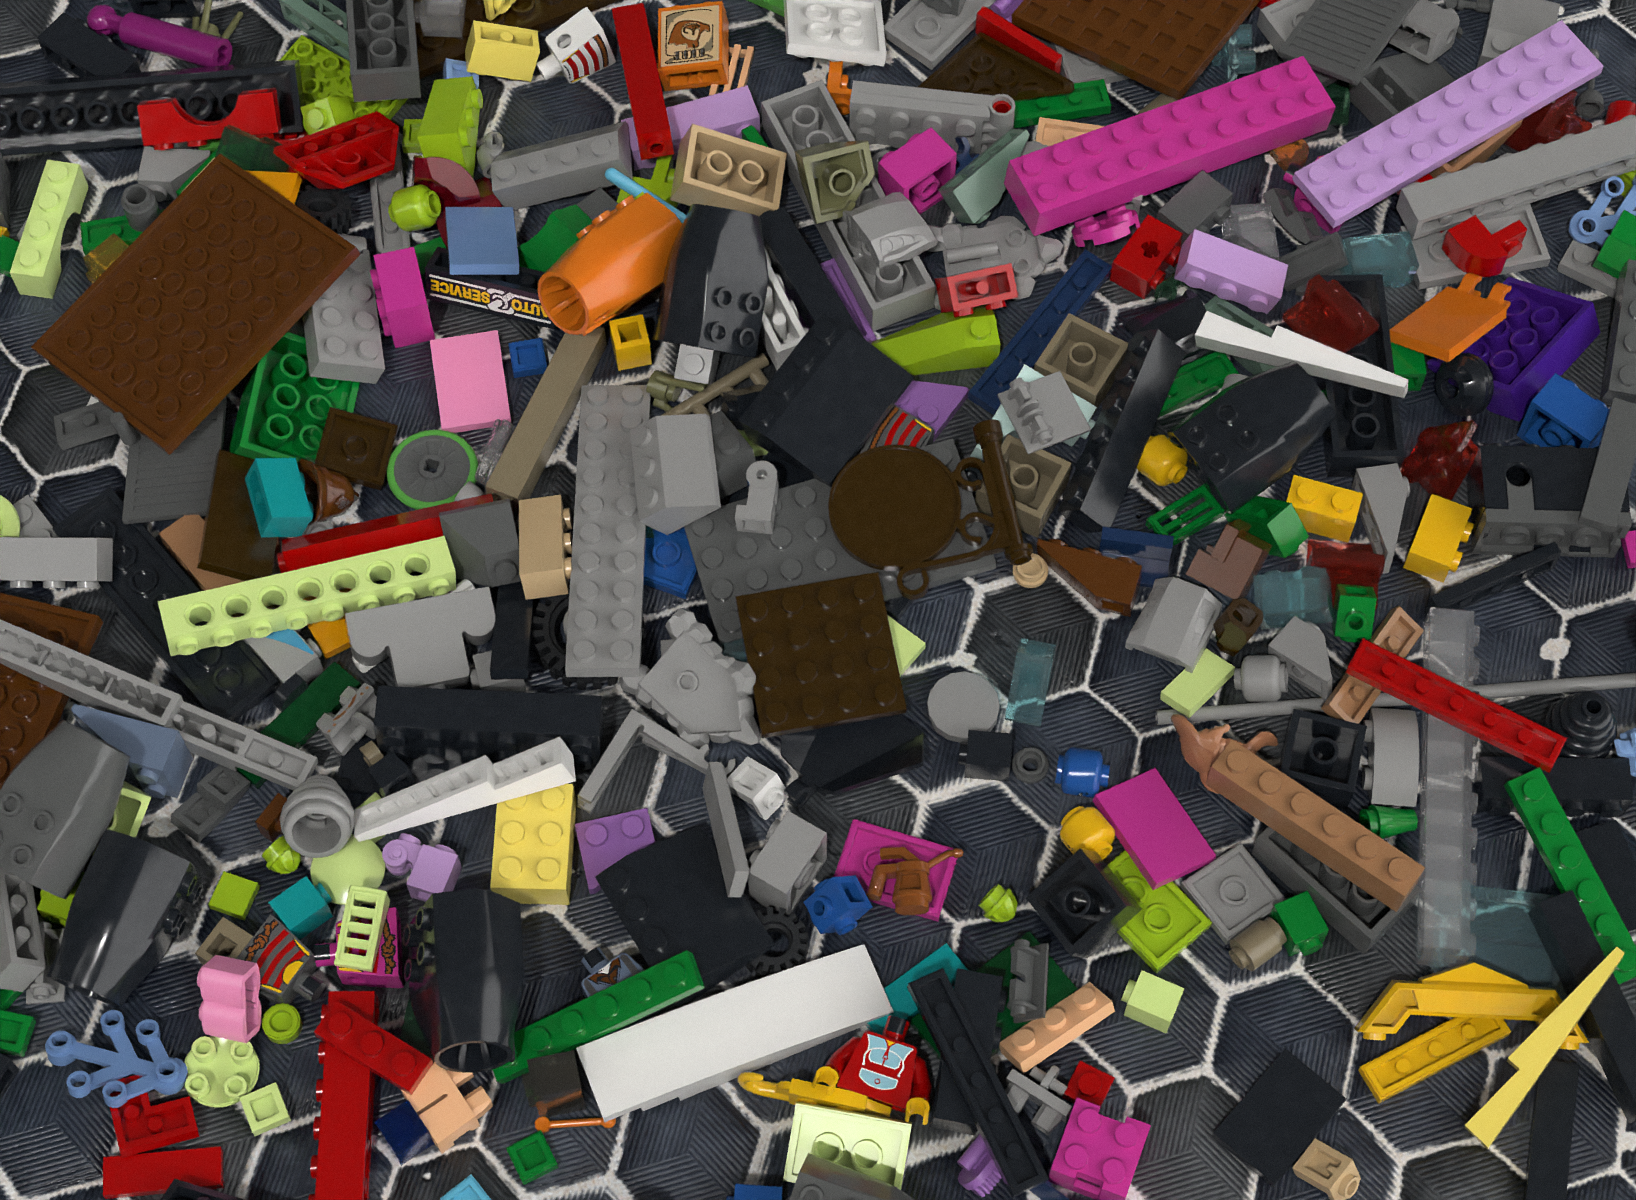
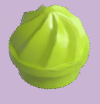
[261,835,301,874]
[978,883,1017,923]

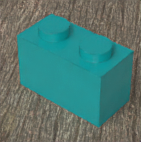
[245,458,313,537]

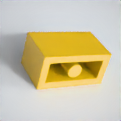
[1286,475,1363,543]
[1403,494,1474,583]

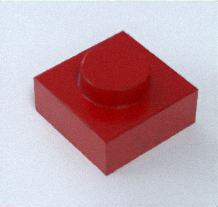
[1062,1060,1115,1111]

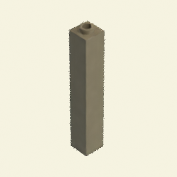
[485,326,607,514]

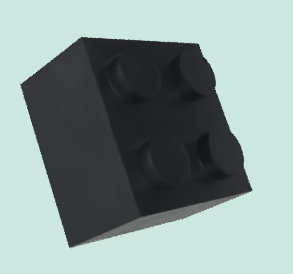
[1279,709,1367,809]
[1026,848,1142,958]

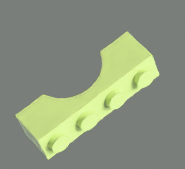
[10,160,89,299]

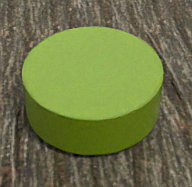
[262,1003,302,1044]

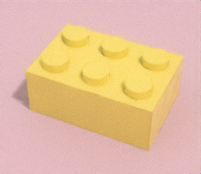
[490,784,577,905]

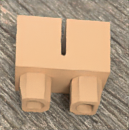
[400,1062,493,1154]

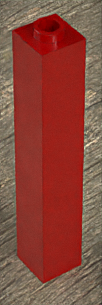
[612,3,674,160]
[277,493,493,573]

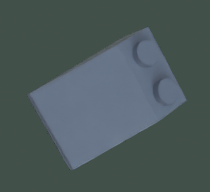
[71,704,193,799]

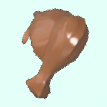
[1170,714,1279,794]

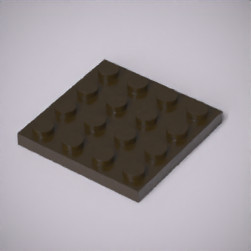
[735,572,907,738]

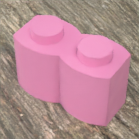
[197,955,262,1043]

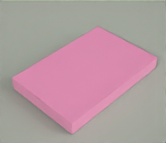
[430,330,512,433]

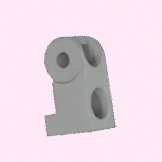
[735,461,779,534]

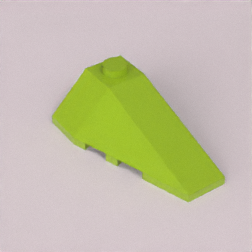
[870,305,1000,375]

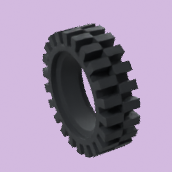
[532,579,646,690]

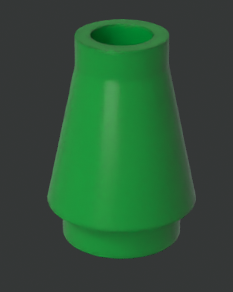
[1359,805,1418,839]

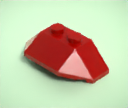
[273,111,399,189]

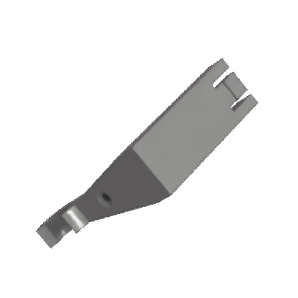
[577,709,735,814]

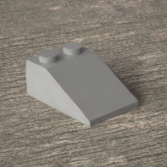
[1476,0,1560,69]

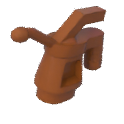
[866,847,964,915]

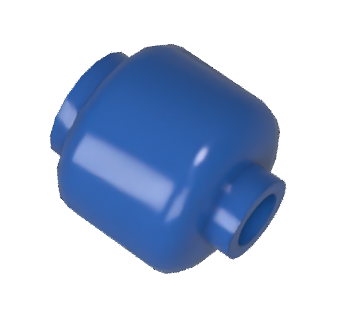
[1055,747,1110,798]

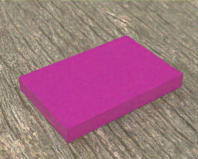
[1092,768,1216,890]
[834,819,958,922]

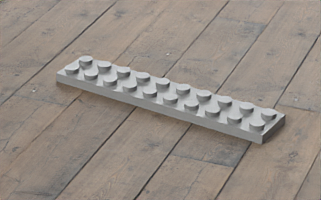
[565,385,651,677]

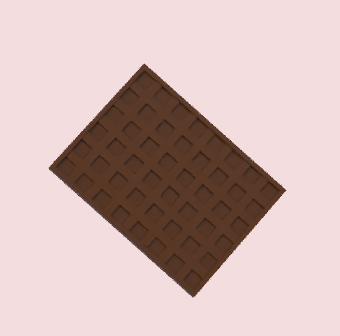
[1012,0,1260,100]

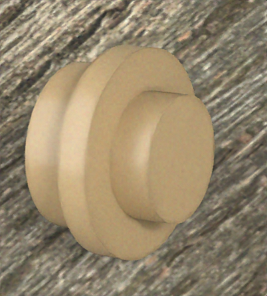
[1012,553,1048,588]

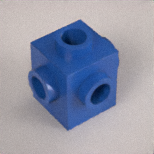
[804,875,873,935]

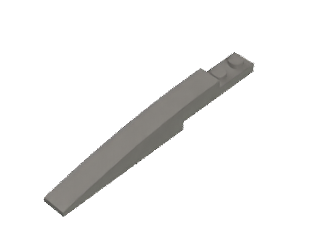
[0,620,318,791]

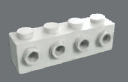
[759,248,808,370]

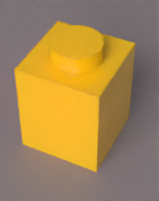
[609,314,652,371]

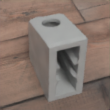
[1388,0,1460,64]

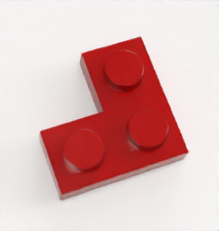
[109,1075,199,1158]

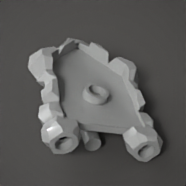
[927,216,1064,311]
[619,608,760,749]

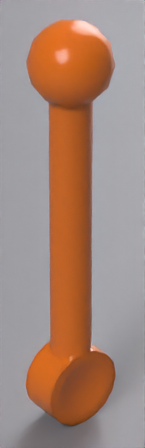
[535,1116,616,1134]

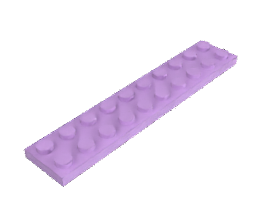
[1293,20,1604,228]

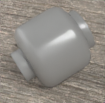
[1234,655,1288,702]

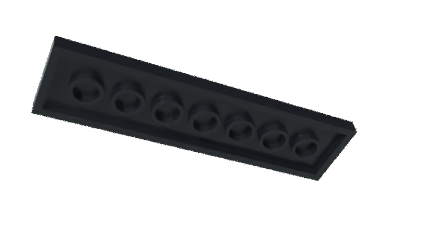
[52,487,280,722]

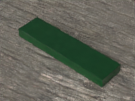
[236,661,361,789]

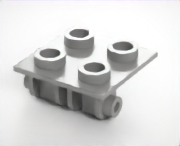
[997,371,1091,454]

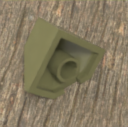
[794,140,875,224]

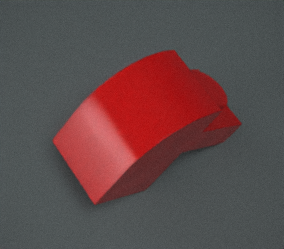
[1441,215,1527,277]

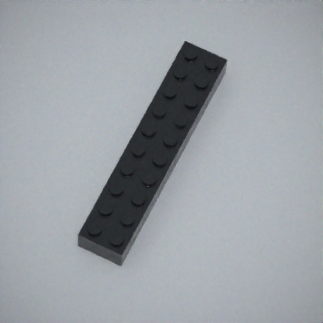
[0,59,305,156]

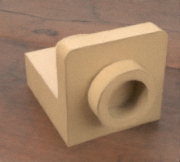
[1292,1138,1361,1200]

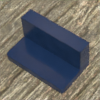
[1099,526,1174,588]

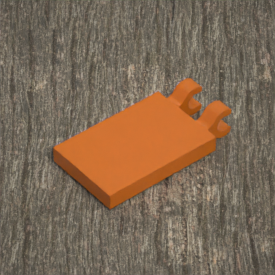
[1390,273,1512,362]

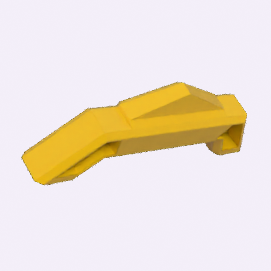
[1354,961,1589,1050]

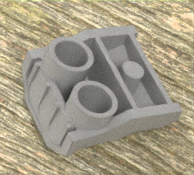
[843,192,937,269]
[1125,577,1222,673]

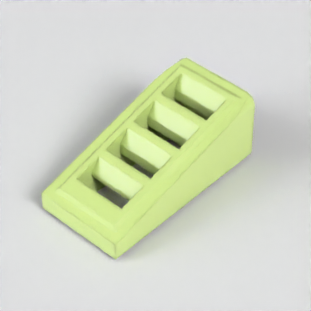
[334,885,390,972]

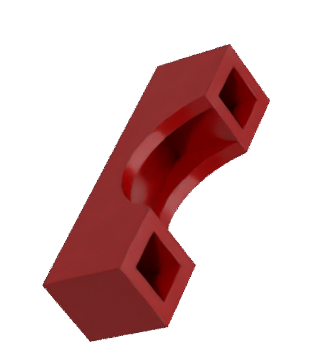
[137,88,282,150]

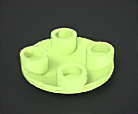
[310,834,386,906]
[184,1036,260,1108]

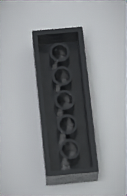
[1308,274,1405,477]
[374,686,604,770]

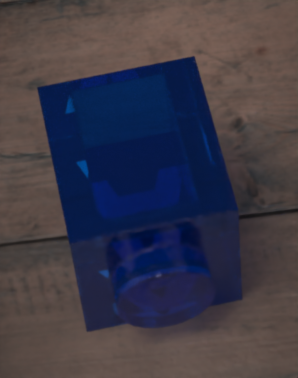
[375,1100,434,1166]

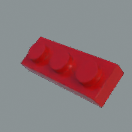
[314,1000,433,1095]

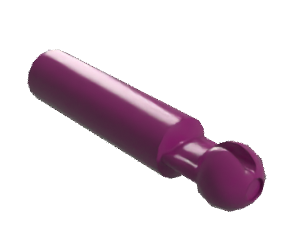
[86,5,232,67]

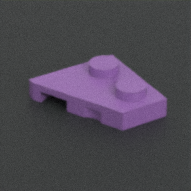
[895,381,969,442]
[575,808,655,895]

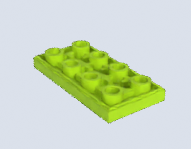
[279,35,408,120]

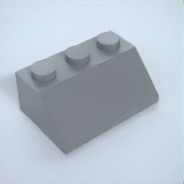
[629,414,721,535]

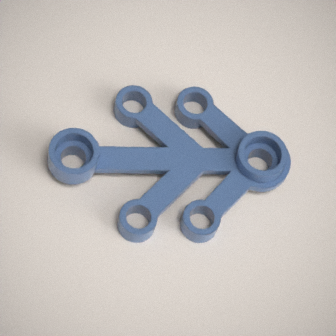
[1569,175,1636,247]
[45,1010,188,1108]

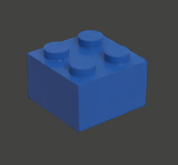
[1517,373,1609,448]

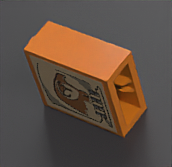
[658,1,729,91]

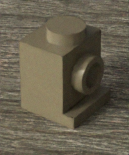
[195,917,253,968]

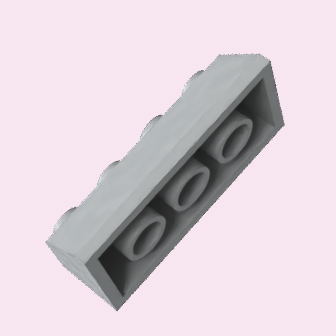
[491,121,633,210]

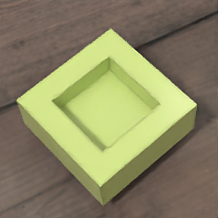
[239,1082,291,1136]

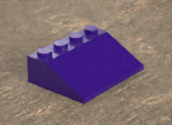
[1427,277,1601,421]

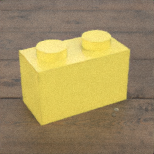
[465,20,540,82]

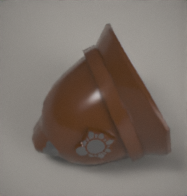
[297,459,359,525]

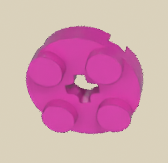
[1071,204,1140,247]

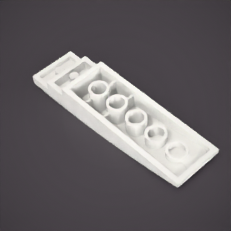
[576,944,894,1122]

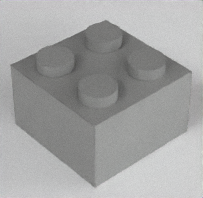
[747,811,827,916]

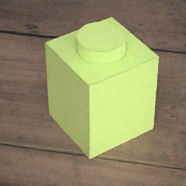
[1121,970,1184,1033]

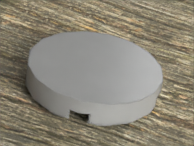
[927,671,1000,743]

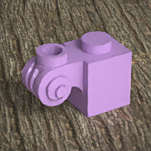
[382,833,462,902]

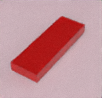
[975,6,1062,74]
[103,1146,224,1199]

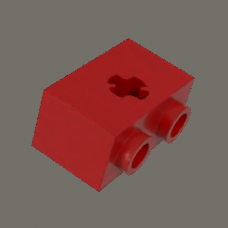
[1110,214,1183,299]

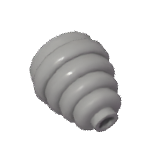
[280,775,355,858]

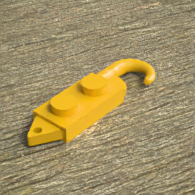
[737,1072,891,1117]

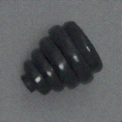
[1543,691,1617,758]

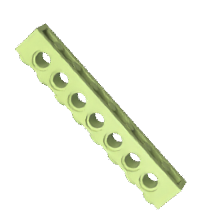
[158,536,456,656]

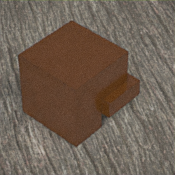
[1186,519,1273,599]

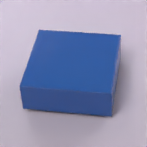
[508,338,547,378]

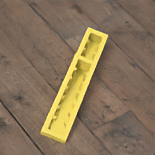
[1465,947,1624,1150]

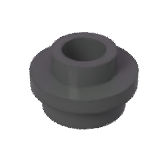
[1012,748,1049,784]

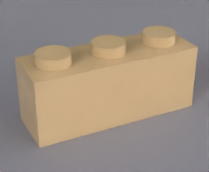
[519,495,573,600]

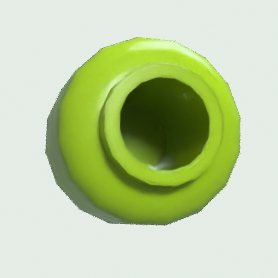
[388,184,441,232]

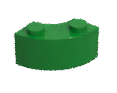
[518,204,592,272]

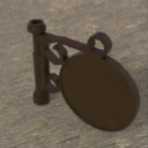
[828,419,1033,600]

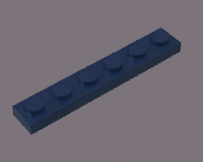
[968,250,1112,415]

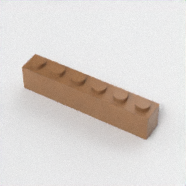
[1206,739,1425,912]

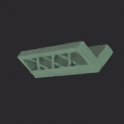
[279,0,350,61]

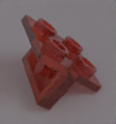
[1504,90,1592,152]
[1282,274,1379,353]
[1400,420,1479,501]
[1305,539,1385,611]

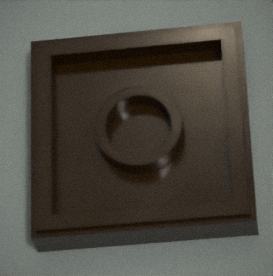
[315,407,398,491]

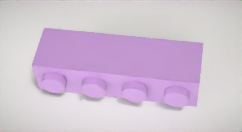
[621,85,760,171]

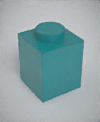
[268,876,333,940]

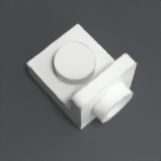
[727,757,788,820]

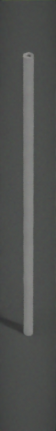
[1155,673,1636,725]

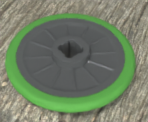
[387,430,478,510]

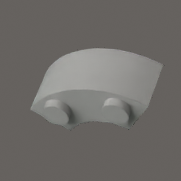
[1362,708,1419,807]

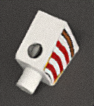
[536,7,616,84]

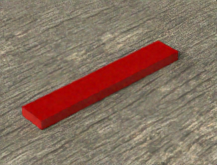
[1345,639,1567,773]

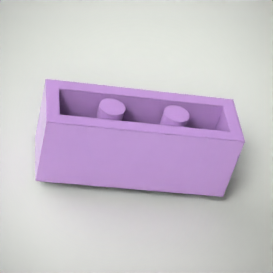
[1174,229,1288,314]

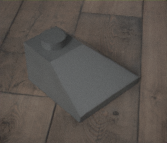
[439,499,521,587]

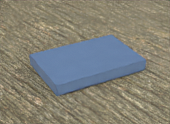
[445,207,519,275]

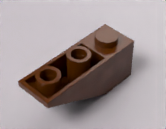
[1037,539,1142,617]

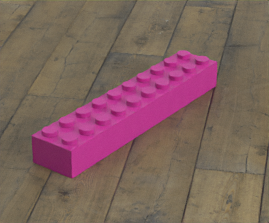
[1004,56,1336,236]

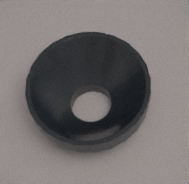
[1435,353,1494,416]

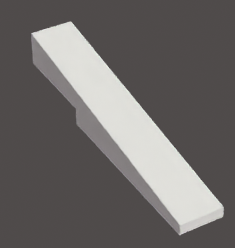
[1195,311,1408,398]
[354,736,576,842]

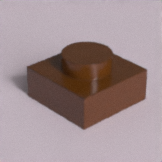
[255,793,287,842]

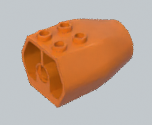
[538,193,682,336]

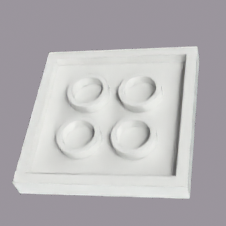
[783,0,887,66]

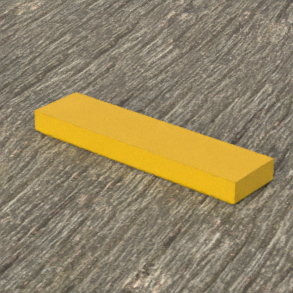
[1358,1017,1511,1104]

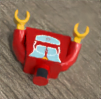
[811,1015,932,1125]

